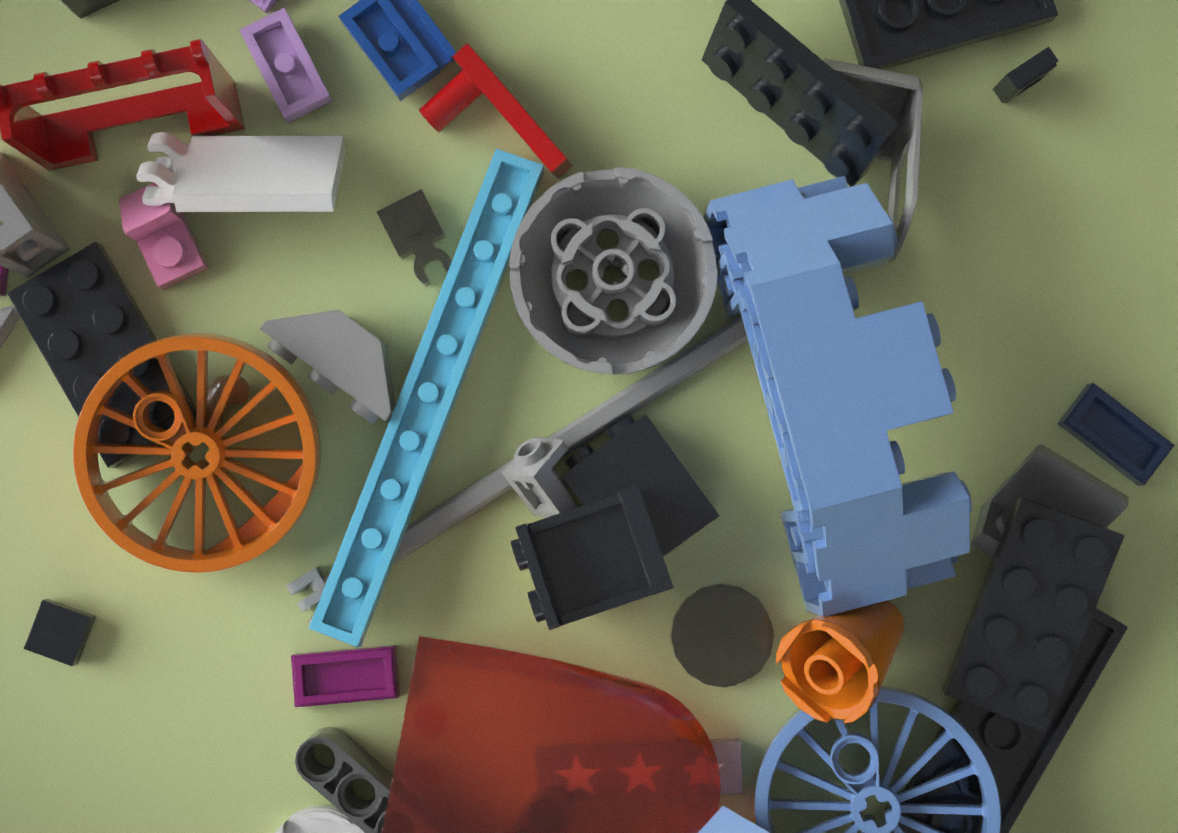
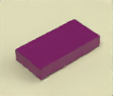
[291,645,400,707]

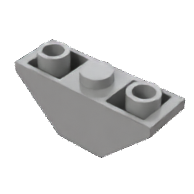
[260,310,396,425]

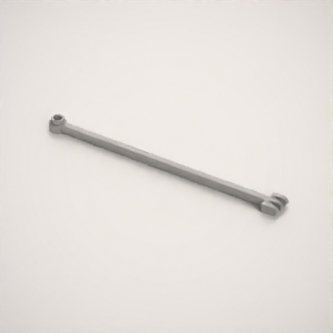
[286,316,748,624]

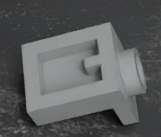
[501,437,578,518]

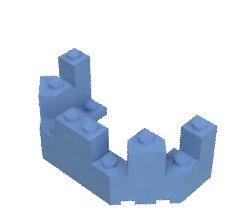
[703,176,972,617]

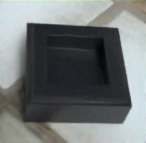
[993,47,1059,103]
[23,599,96,666]

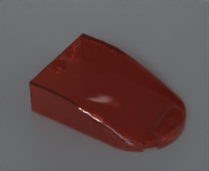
[382,636,721,833]

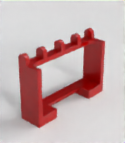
[0,39,245,171]

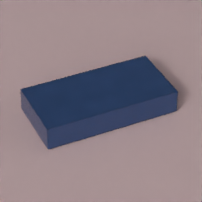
[1057,383,1175,486]

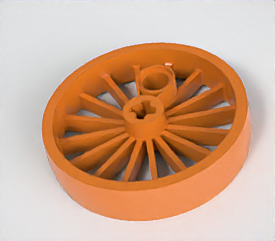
[73,333,321,573]

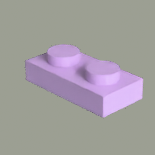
[239,7,333,123]

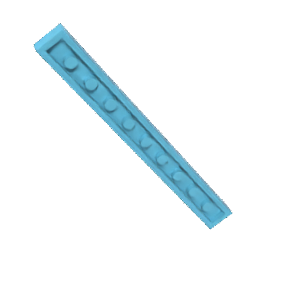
[308,148,545,647]

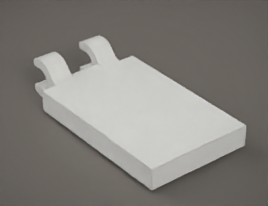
[136,132,345,212]

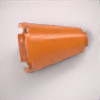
[776,600,905,723]

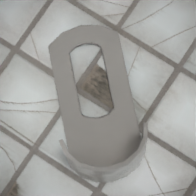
[822,58,923,263]

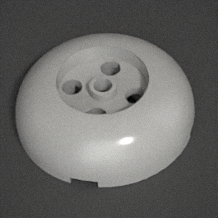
[509,167,718,375]

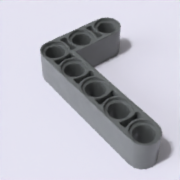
[295,727,575,833]

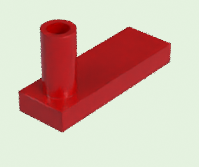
[419,43,573,179]

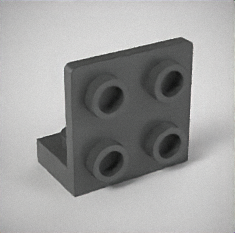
[971,444,1129,558]

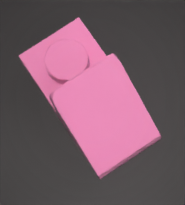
[119,182,209,290]

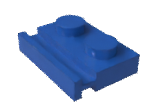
[338,0,457,101]

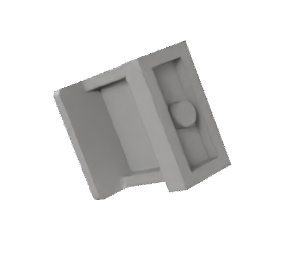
[0,151,70,278]

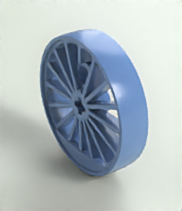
[754,686,1001,833]

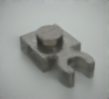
[377,189,452,287]

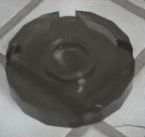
[670,583,774,688]

